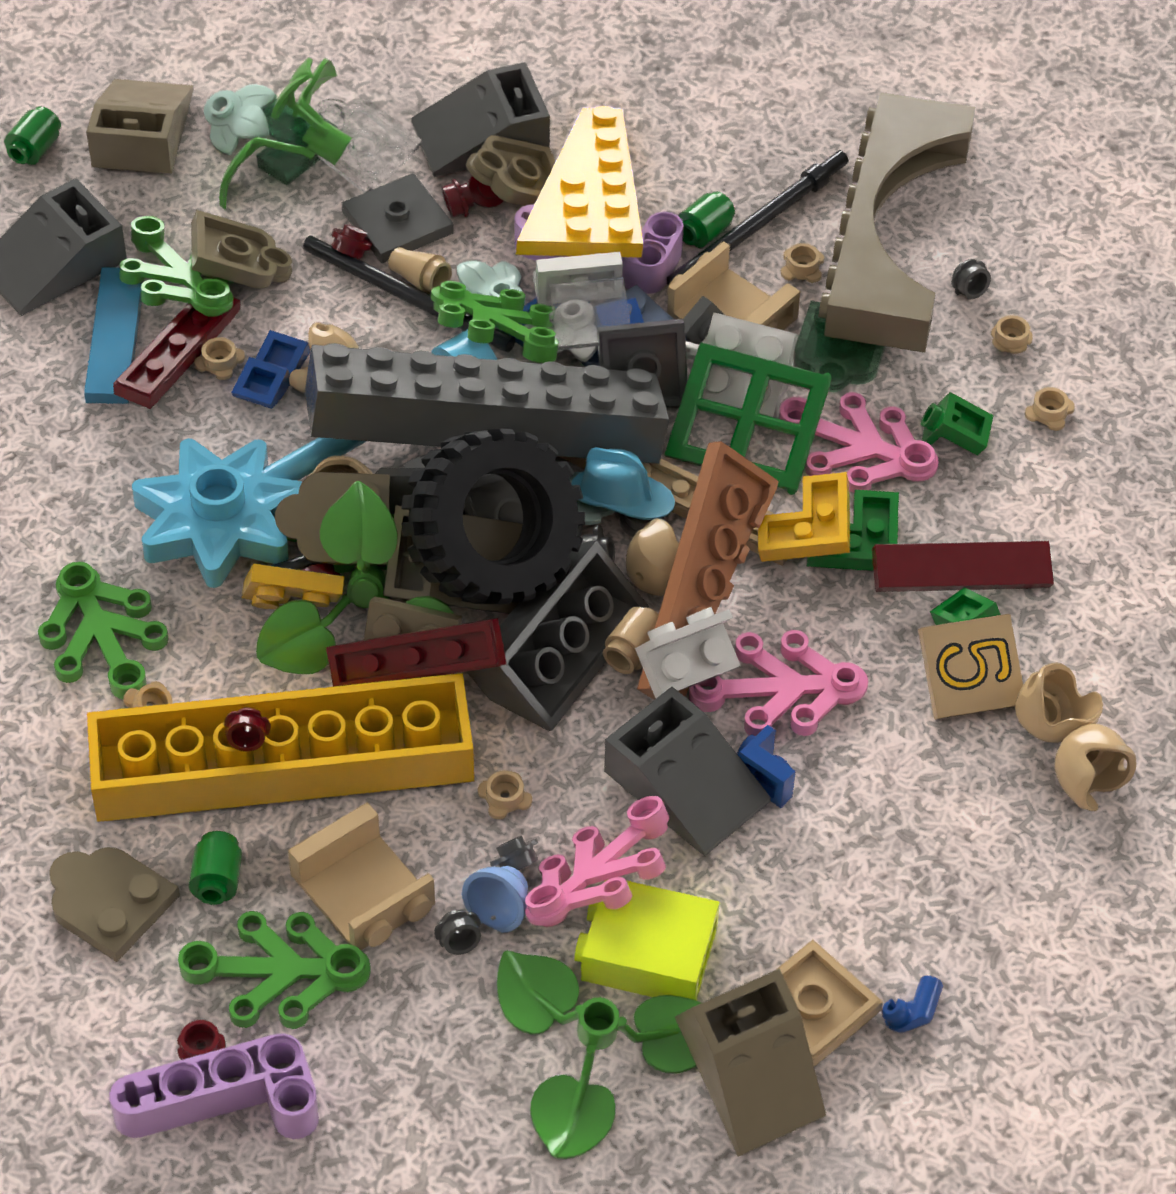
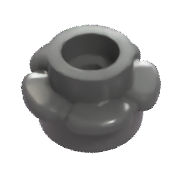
[951,259,991,299]
[434,910,481,955]

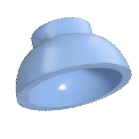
[462,866,528,933]

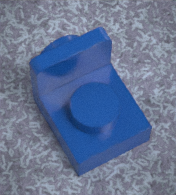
[737,725,796,808]

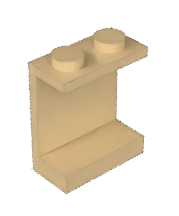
[667,241,800,330]
[288,802,435,950]

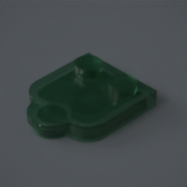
[794,300,886,392]

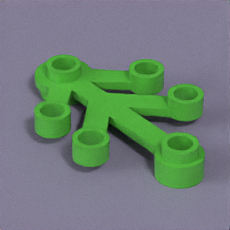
[119,216,234,317]
[431,281,559,363]
[38,562,169,699]
[178,911,371,1029]

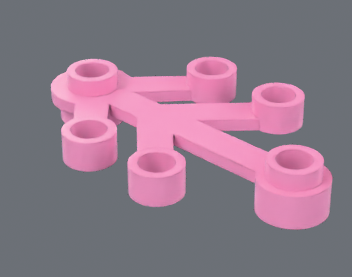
[779,392,939,493]
[689,630,868,736]
[525,796,669,927]

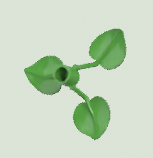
[219,57,352,210]
[256,481,454,674]
[497,950,701,1159]

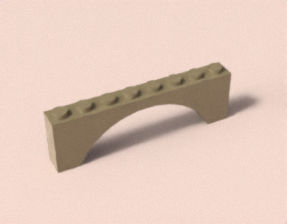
[819,92,976,353]

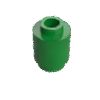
[4,106,61,166]
[678,191,735,248]
[189,831,242,905]

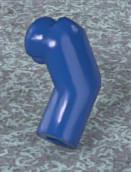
[882,976,944,1033]

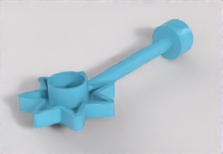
[132,330,497,588]

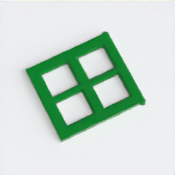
[664,342,832,495]

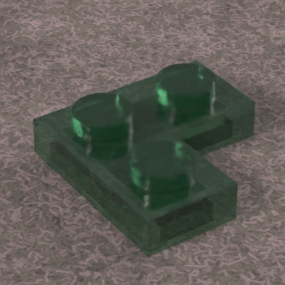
[256,98,342,186]

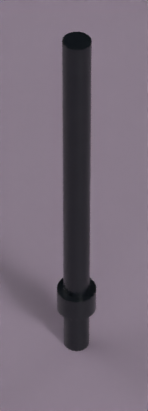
[666,150,849,286]
[303,235,515,353]

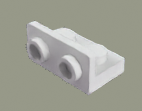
[533,252,623,306]
[635,607,741,698]

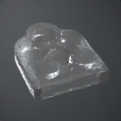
[315,98,422,193]

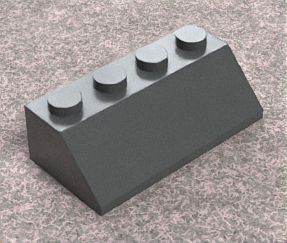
[467,540,649,731]

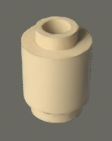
[603,607,659,674]

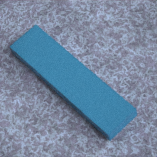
[84,267,145,404]

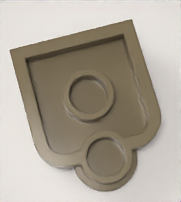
[466,135,556,206]
[191,210,292,289]
[275,472,390,566]
[49,847,180,962]

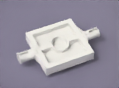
[686,312,810,418]

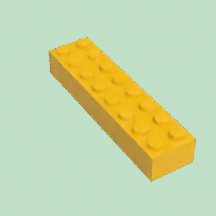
[87,673,475,822]

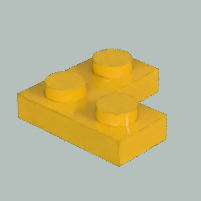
[758,472,850,562]
[241,564,344,609]

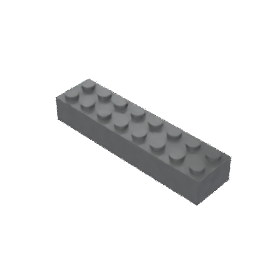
[305,343,669,464]

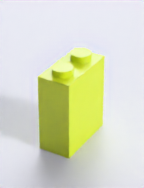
[574,879,720,1001]

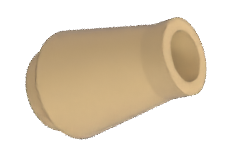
[388,247,452,294]

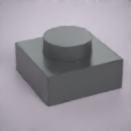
[683,296,724,344]

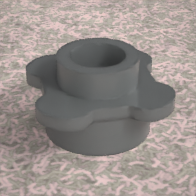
[489,835,538,870]

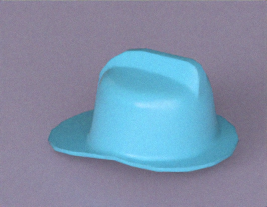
[571,447,675,520]

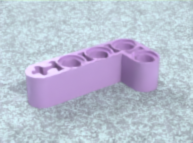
[514,204,683,294]
[109,1033,319,1139]

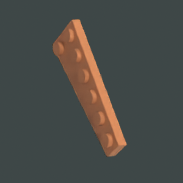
[637,441,779,700]

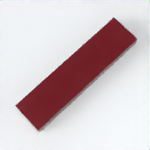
[113,297,240,409]
[872,541,1054,592]
[326,618,507,687]

